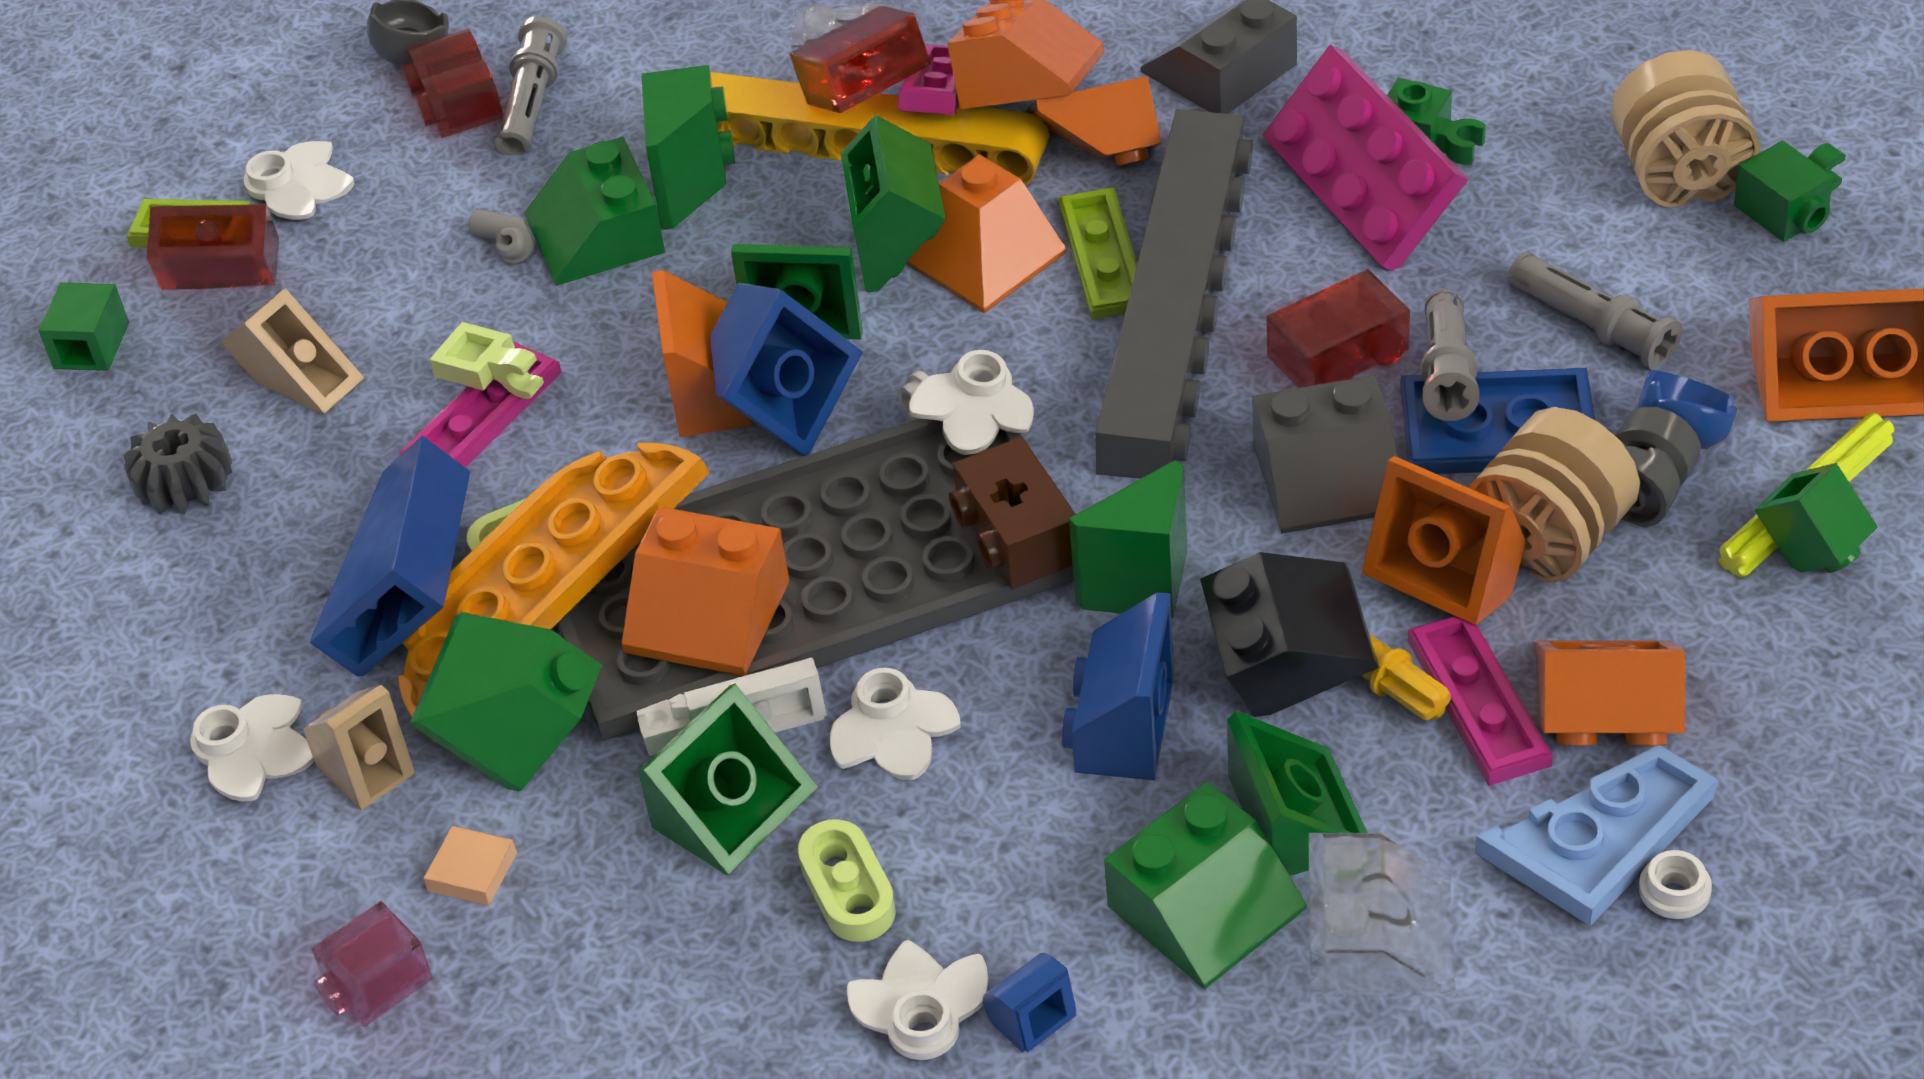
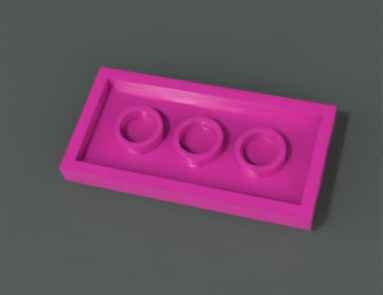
[1262,44,1469,271]

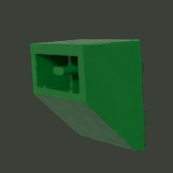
[841,115,946,292]

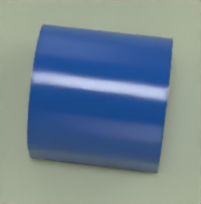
[983,953,1077,1053]

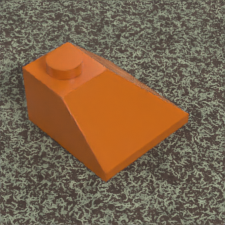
[1026,76,1162,166]
[906,154,1066,313]

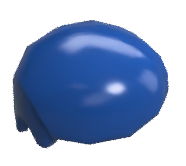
[1638,370,1737,449]

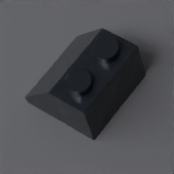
[1200,552,1380,717]

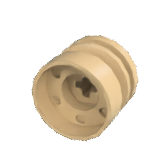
[1610,50,1761,207]
[1468,407,1640,583]

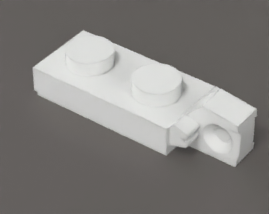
[637,657,827,756]

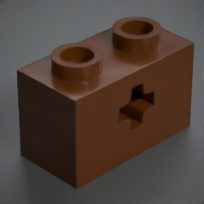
[949,436,1076,590]

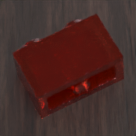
[789,6,932,113]
[146,204,279,290]
[1266,269,1410,388]

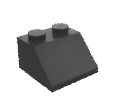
[1140,0,1297,114]
[1252,375,1397,534]

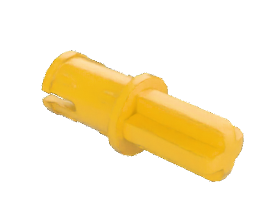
[1361,633,1451,721]

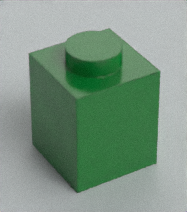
[38,282,129,371]
[1754,463,1878,573]

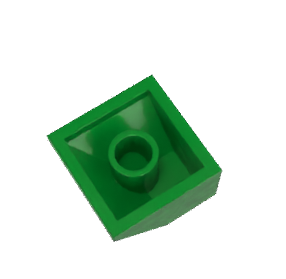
[731,244,863,340]
[409,612,602,791]

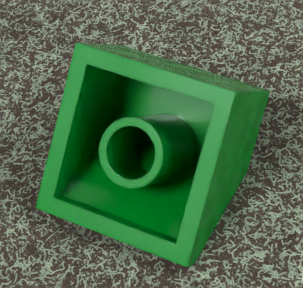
[641,65,735,230]
[525,136,665,286]
[1104,781,1307,990]

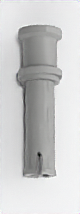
[495,16,567,155]
[1508,251,1682,370]
[1421,289,1480,421]

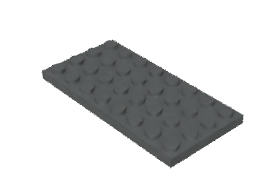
[557,419,1074,741]

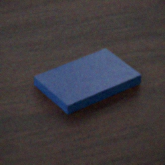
[1400,368,1595,474]

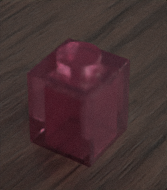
[311,901,433,1027]

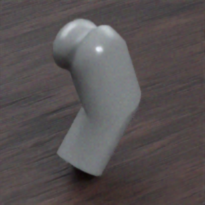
[469,208,535,264]

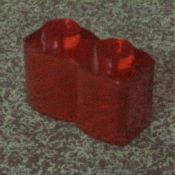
[401,28,503,138]

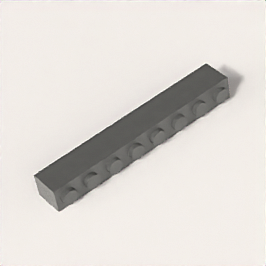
[1096,109,1253,479]

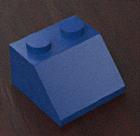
[710,283,863,456]
[1062,592,1174,780]

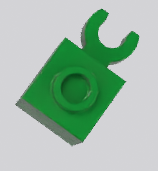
[1387,77,1486,165]
[1734,140,1846,242]

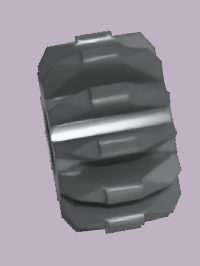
[123,414,232,515]

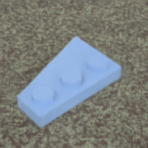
[1475,745,1717,927]

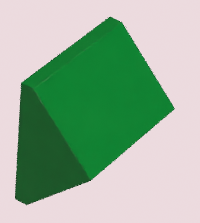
[1069,460,1187,619]
[638,684,818,875]
[1227,711,1376,876]

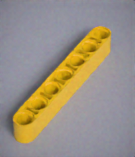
[710,72,1050,185]

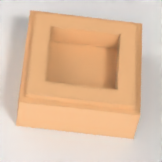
[423,826,517,906]

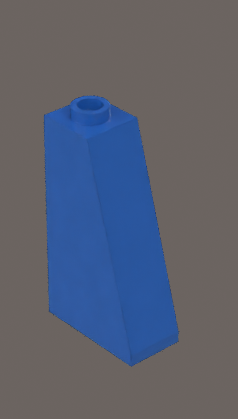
[310,435,470,677]

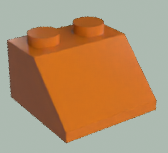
[651,270,751,437]
[1361,456,1526,625]
[621,506,790,676]
[1535,640,1685,746]

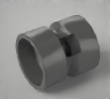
[1615,407,1701,528]

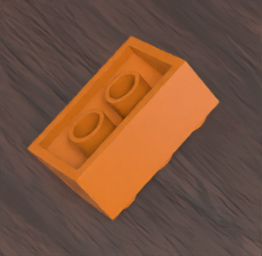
[947,0,1105,110]
[1749,288,1924,422]

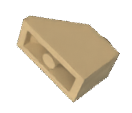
[221,288,364,415]
[303,685,415,810]

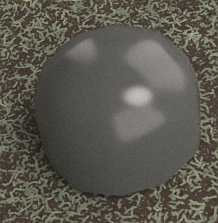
[367,0,449,67]

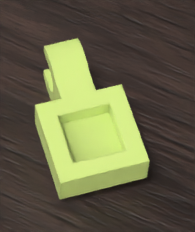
[429,322,544,399]

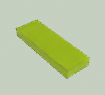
[1058,187,1137,320]

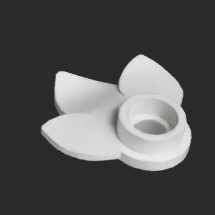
[244,141,355,220]
[909,350,1034,455]
[830,668,961,780]
[190,694,315,802]
[847,940,989,1060]

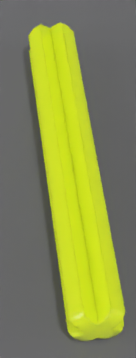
[1718,413,1895,577]

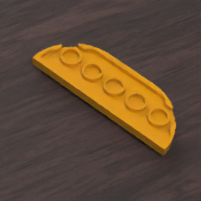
[398,442,710,743]

